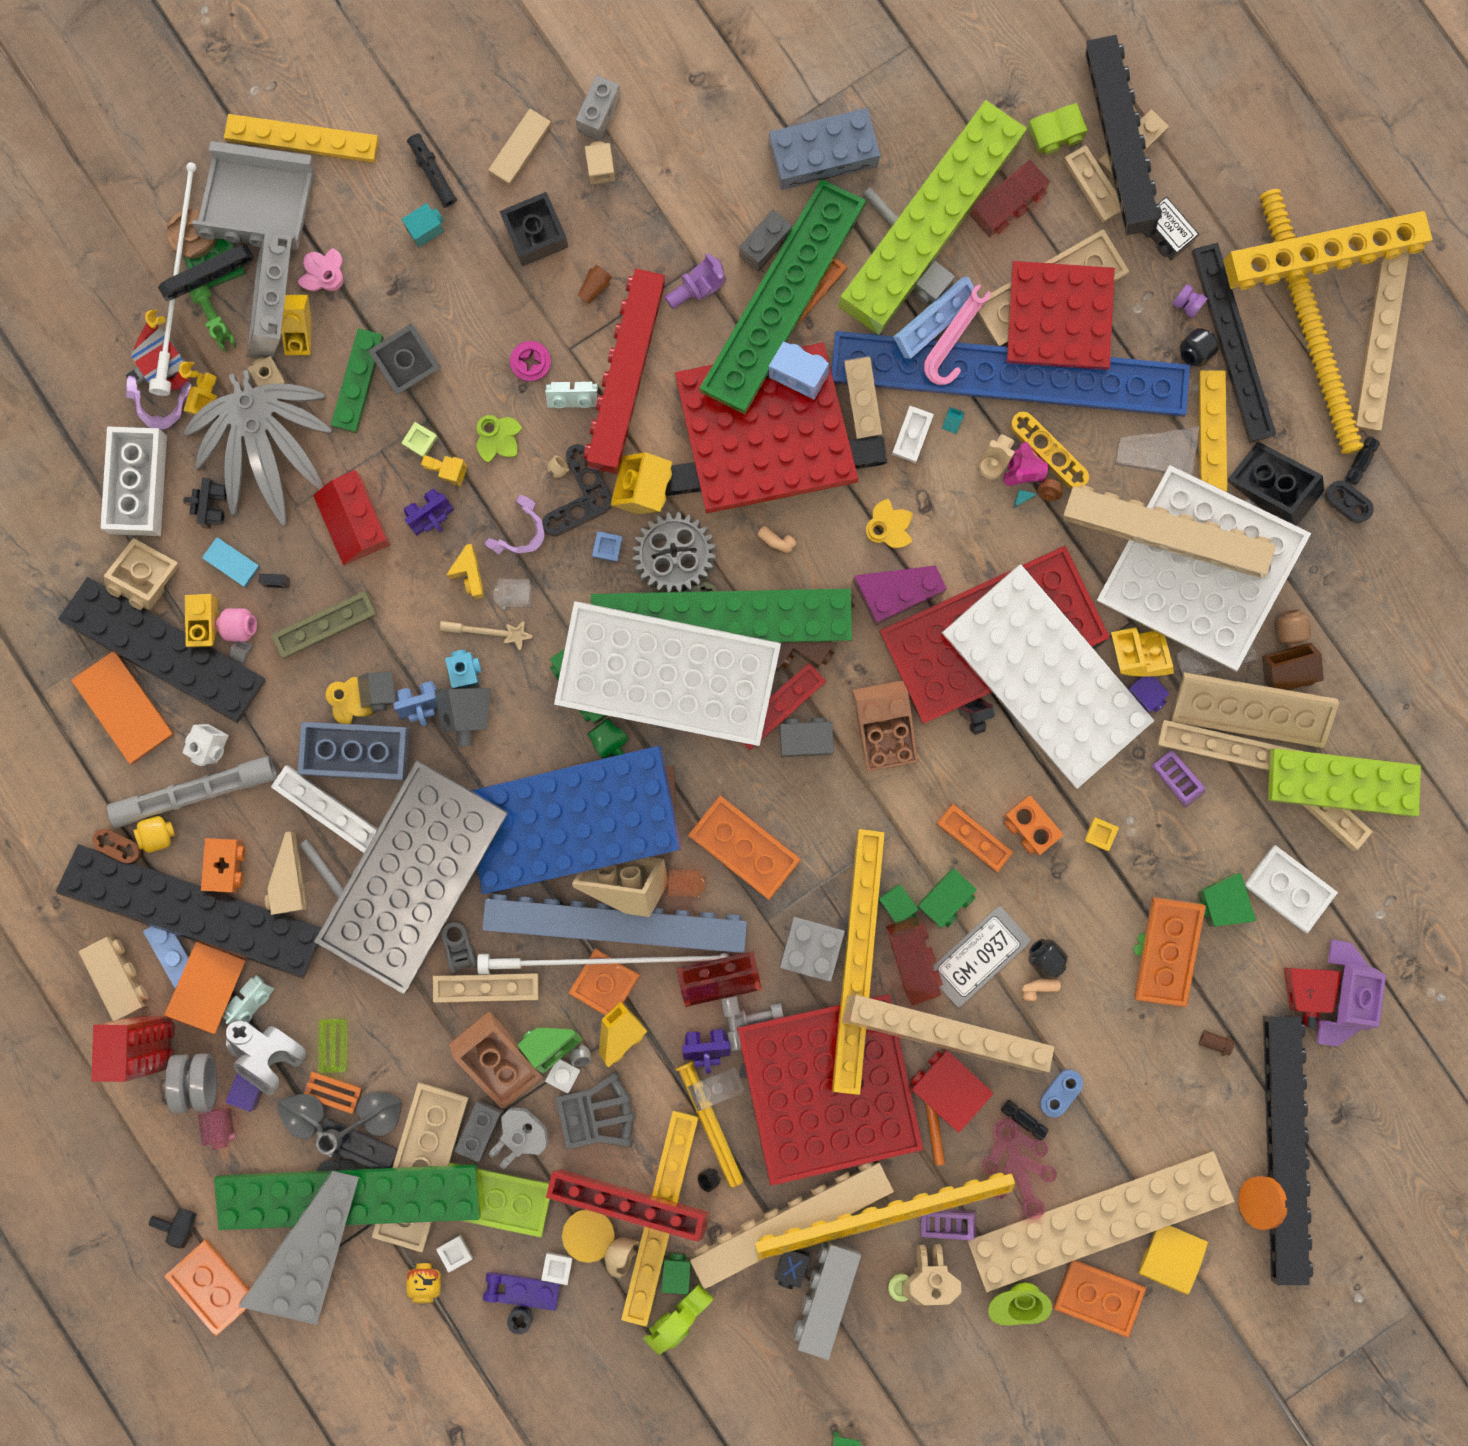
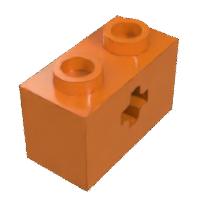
[201,838,246,893]

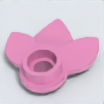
[298,248,343,292]

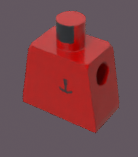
[1284,968,1341,1028]

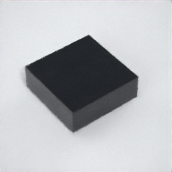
[258,574,290,588]

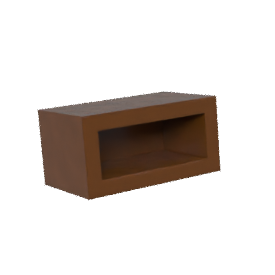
[1262,643,1324,690]

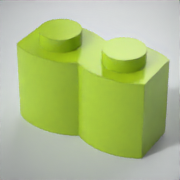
[1027,103,1087,155]

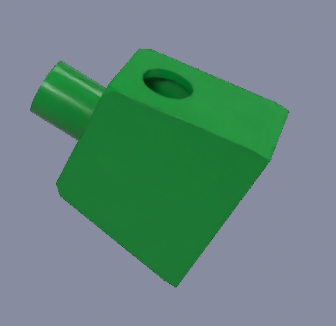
[1198,873,1256,927]

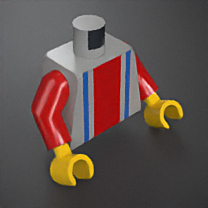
[125,309,199,390]

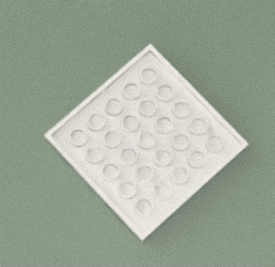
[1097,465,1311,672]

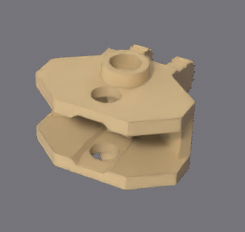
[902,1244,962,1305]

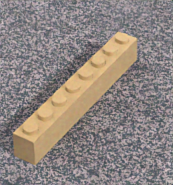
[1064,485,1276,579]
[842,995,1054,1073]
[690,1161,894,1289]

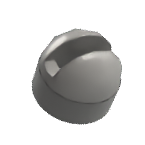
[570,1044,592,1067]

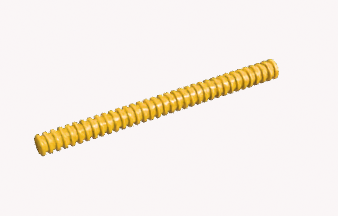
[1259,189,1364,455]

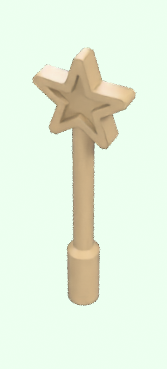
[440,621,533,650]

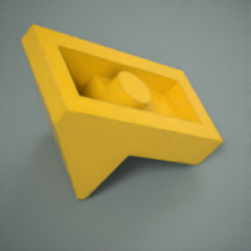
[447,544,485,600]

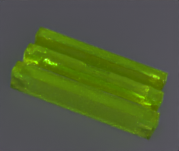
[319,1019,347,1073]

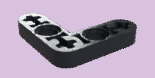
[542,444,611,537]

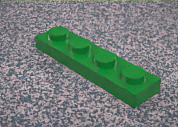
[331,328,384,434]

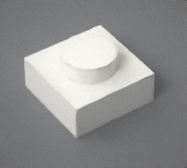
[545,1059,581,1093]
[436,1234,473,1273]
[541,1252,573,1285]

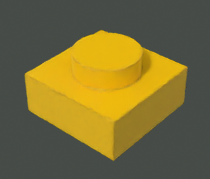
[1084,817,1119,851]

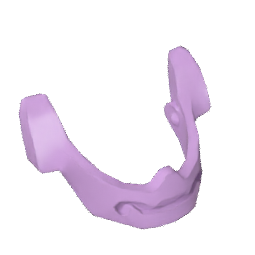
[126,376,191,429]
[485,495,545,554]

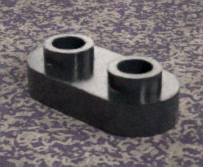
[1325,481,1374,523]

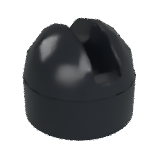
[697,1168,721,1192]

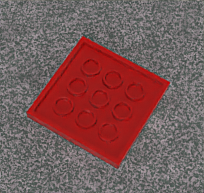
[1006,261,1115,370]

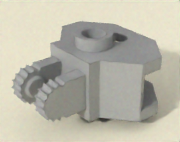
[488,1107,549,1170]

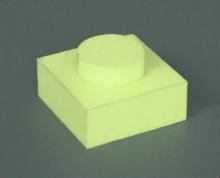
[401,422,438,458]

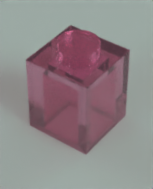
[198,1108,235,1150]

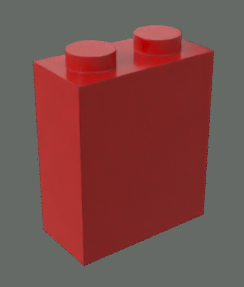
[910,1049,994,1133]

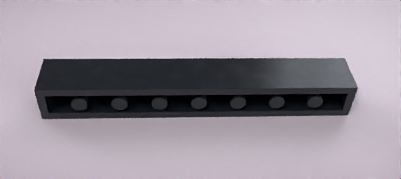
[1085,34,1162,235]

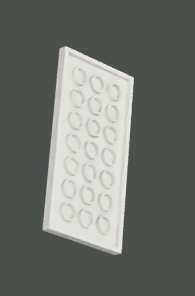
[941,564,1154,789]
[554,601,781,746]

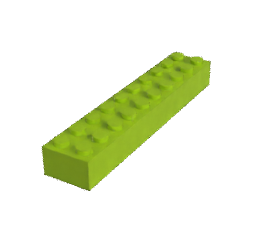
[838,100,1027,336]

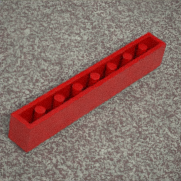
[583,268,665,475]

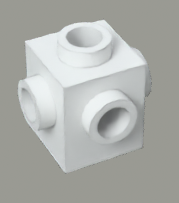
[182,724,229,766]

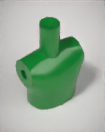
[587,718,628,759]

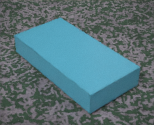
[202,537,260,588]

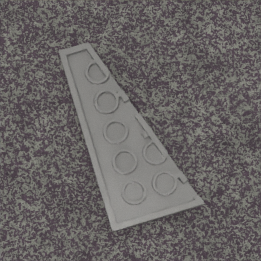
[238,1171,359,1325]

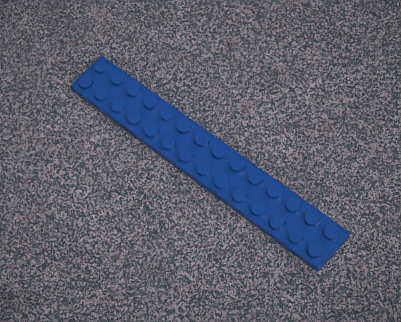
[831,331,1190,417]

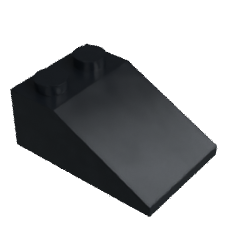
[1227,442,1325,526]

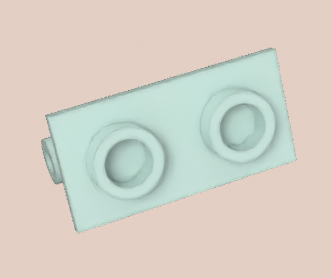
[545,381,598,408]
[222,975,274,1025]

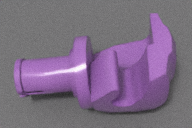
[664,253,726,310]

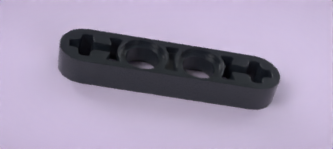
[158,244,254,301]

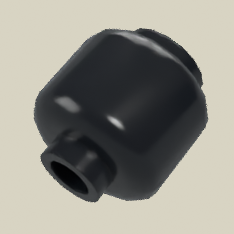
[1180,328,1218,367]
[1029,939,1068,978]

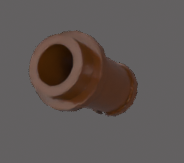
[1199,1030,1235,1056]

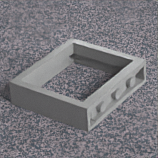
[246,232,292,359]

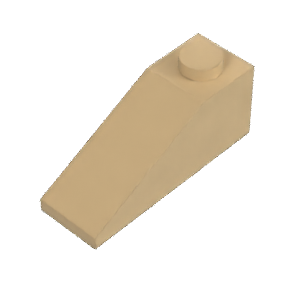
[265,832,307,915]

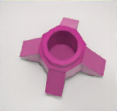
[1003,442,1048,486]

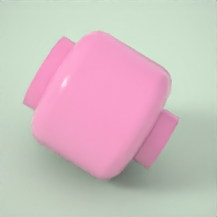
[216,608,257,642]

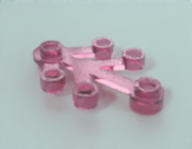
[982,1118,1057,1220]

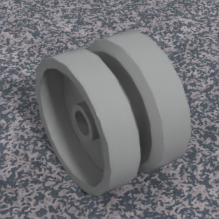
[165,1053,217,1114]

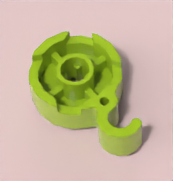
[643,1282,714,1356]

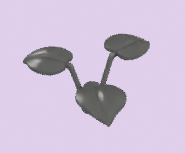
[277,1092,402,1171]

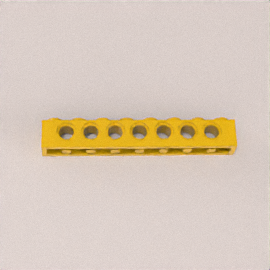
[1223,211,1433,290]

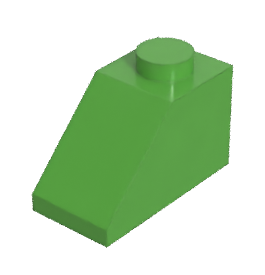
[517,1028,583,1074]

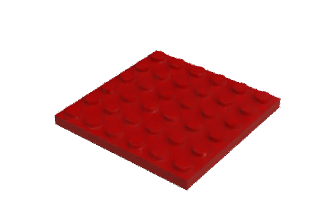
[675,342,858,514]
[736,994,923,1186]

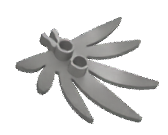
[184,370,333,526]

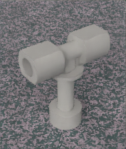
[721,995,783,1051]

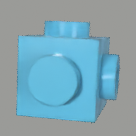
[445,650,482,689]

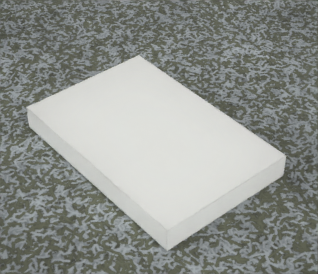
[1244,845,1338,934]

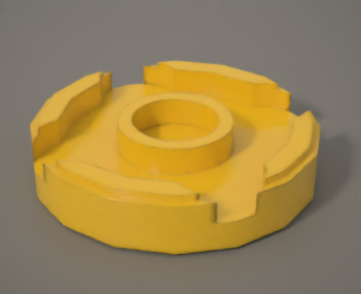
[562,1209,615,1263]

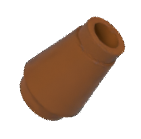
[578,265,612,304]

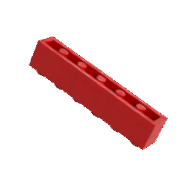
[545,1169,710,1242]

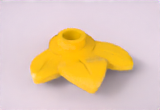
[865,499,913,548]
[325,677,374,724]

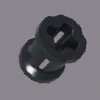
[507,1306,533,1334]

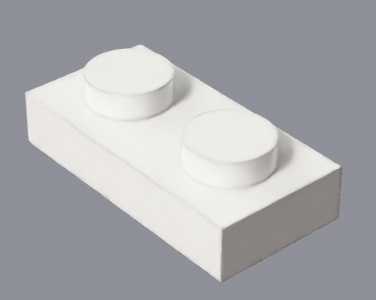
[892,406,934,464]

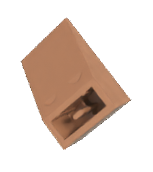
[852,680,918,772]

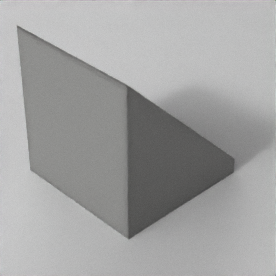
[229,641,253,665]

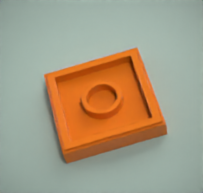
[568,948,640,1016]

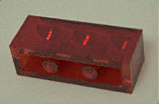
[970,159,1050,238]
[885,917,943,1006]
[676,951,762,1007]

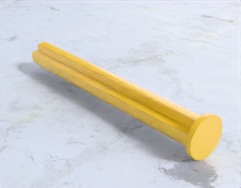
[675,1060,743,1188]

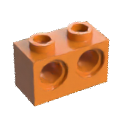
[1003,795,1064,856]

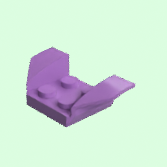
[1317,939,1386,1047]

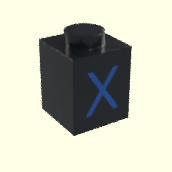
[774,1249,810,1289]

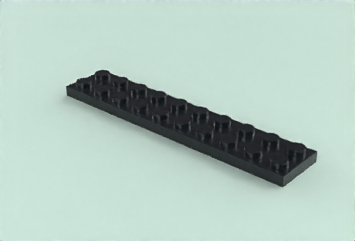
[56,844,322,979]

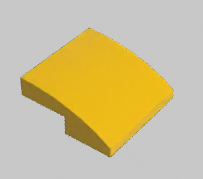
[1111,627,1174,677]
[1138,1226,1208,1295]

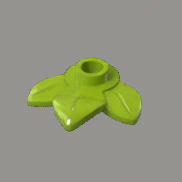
[476,415,522,463]

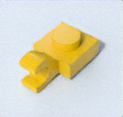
[183,372,217,416]

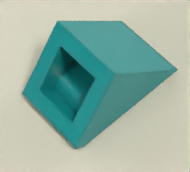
[942,407,964,434]
[1013,490,1036,508]

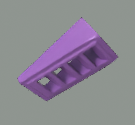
[1152,750,1206,808]
[921,1210,976,1241]

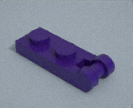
[483,1272,560,1311]

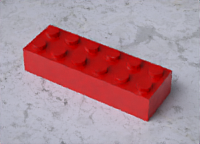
[91,1016,175,1082]

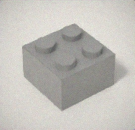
[779,917,845,982]

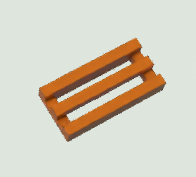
[304,1071,362,1114]

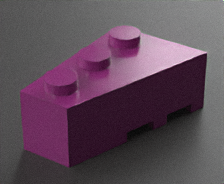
[852,565,947,626]

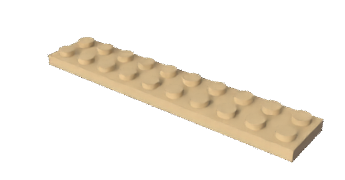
[967,1151,1234,1292]

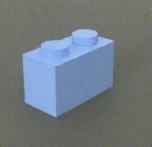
[769,341,829,399]

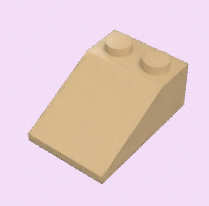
[572,857,668,917]

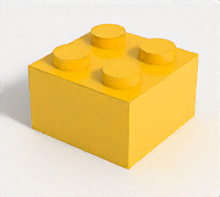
[610,452,672,514]

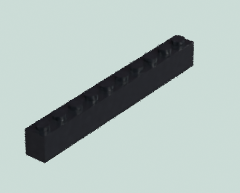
[1263,1015,1313,1285]

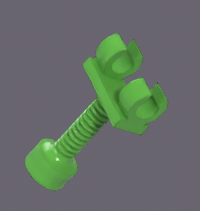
[189,284,237,352]

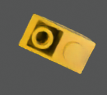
[281,295,311,355]
[185,594,219,647]
[599,1002,648,1067]

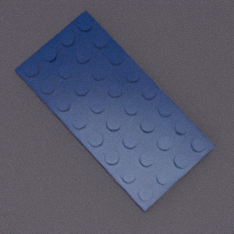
[472,746,682,894]

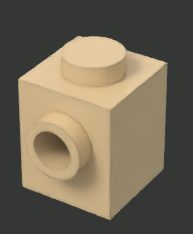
[248,356,287,386]

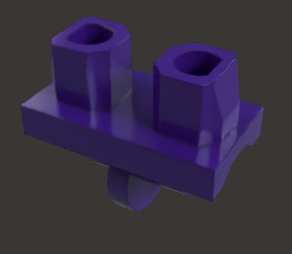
[404,489,454,536]
[682,1029,731,1074]

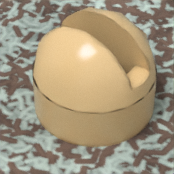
[547,455,570,478]

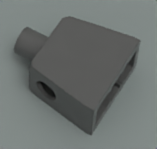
[435,688,491,746]

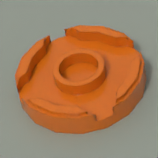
[1238,1176,1287,1230]

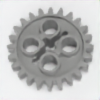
[633,512,716,593]

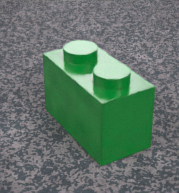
[916,868,977,928]

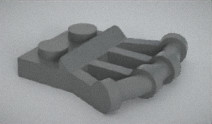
[555,1071,636,1150]

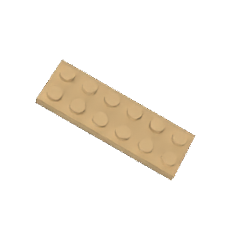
[976,229,1130,347]
[1171,672,1339,748]
[372,1082,469,1252]

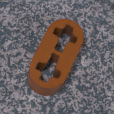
[92,829,142,863]

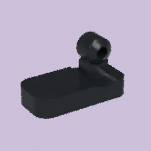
[958,698,996,735]

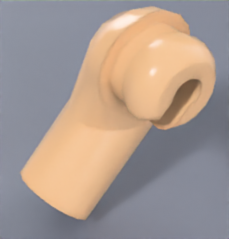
[758,526,796,553]
[1022,978,1061,1001]

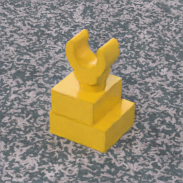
[421,455,468,487]

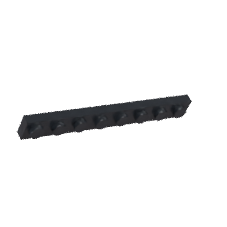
[1191,242,1276,443]

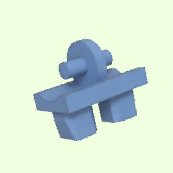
[393,681,438,727]

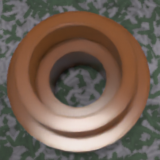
[1037,479,1063,501]

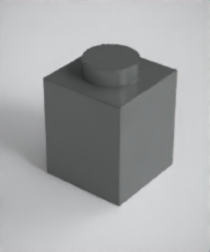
[357,672,395,712]

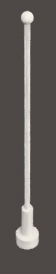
[149,162,197,396]
[477,953,730,975]

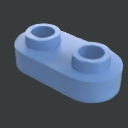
[1039,1069,1083,1117]

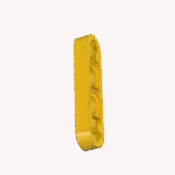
[1010,412,1089,490]

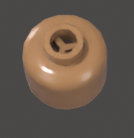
[1275,609,1311,648]

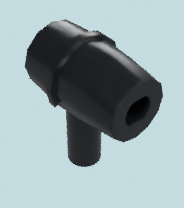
[148,1208,197,1249]

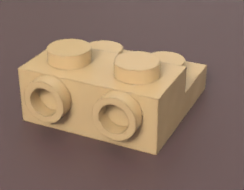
[104,538,178,610]

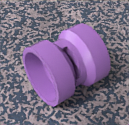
[1172,283,1208,319]

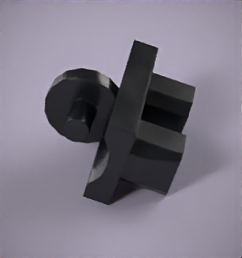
[183,478,227,529]

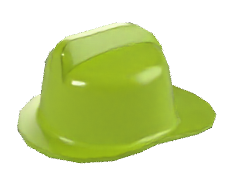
[988,1282,1052,1326]

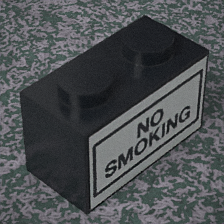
[1142,196,1200,261]

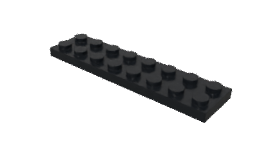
[58,577,266,724]

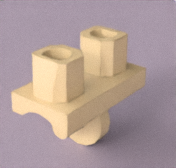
[977,434,1015,479]

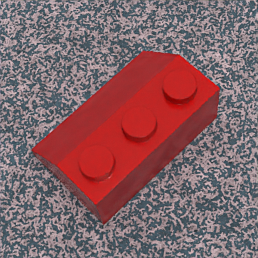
[313,470,391,565]

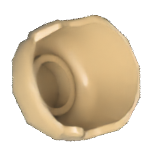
[605,1237,640,1278]

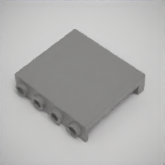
[192,141,315,250]

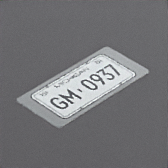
[927,906,1031,1007]

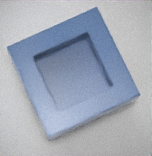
[592,531,623,563]

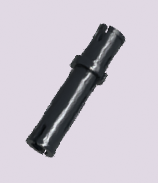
[407,133,457,208]

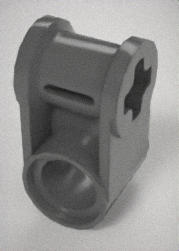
[442,921,477,974]

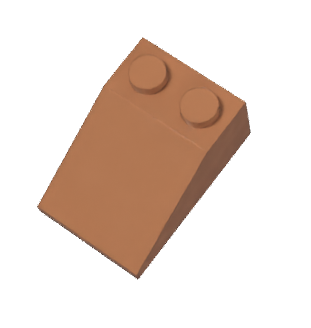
[449,1011,543,1109]

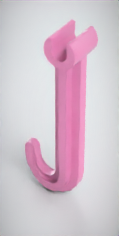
[924,285,990,385]

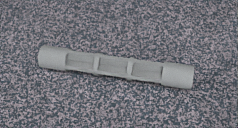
[107,755,277,829]

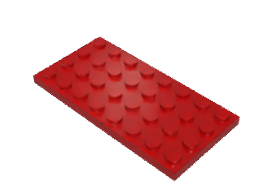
[879,545,1110,724]

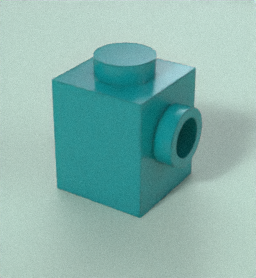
[401,203,444,248]

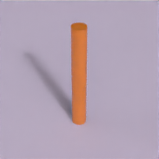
[925,1103,945,1165]

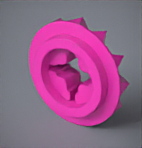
[510,341,551,382]

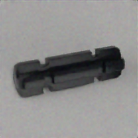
[1345,437,1380,485]
[1001,1100,1049,1140]

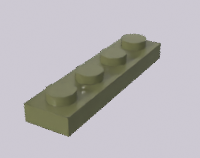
[271,591,377,659]

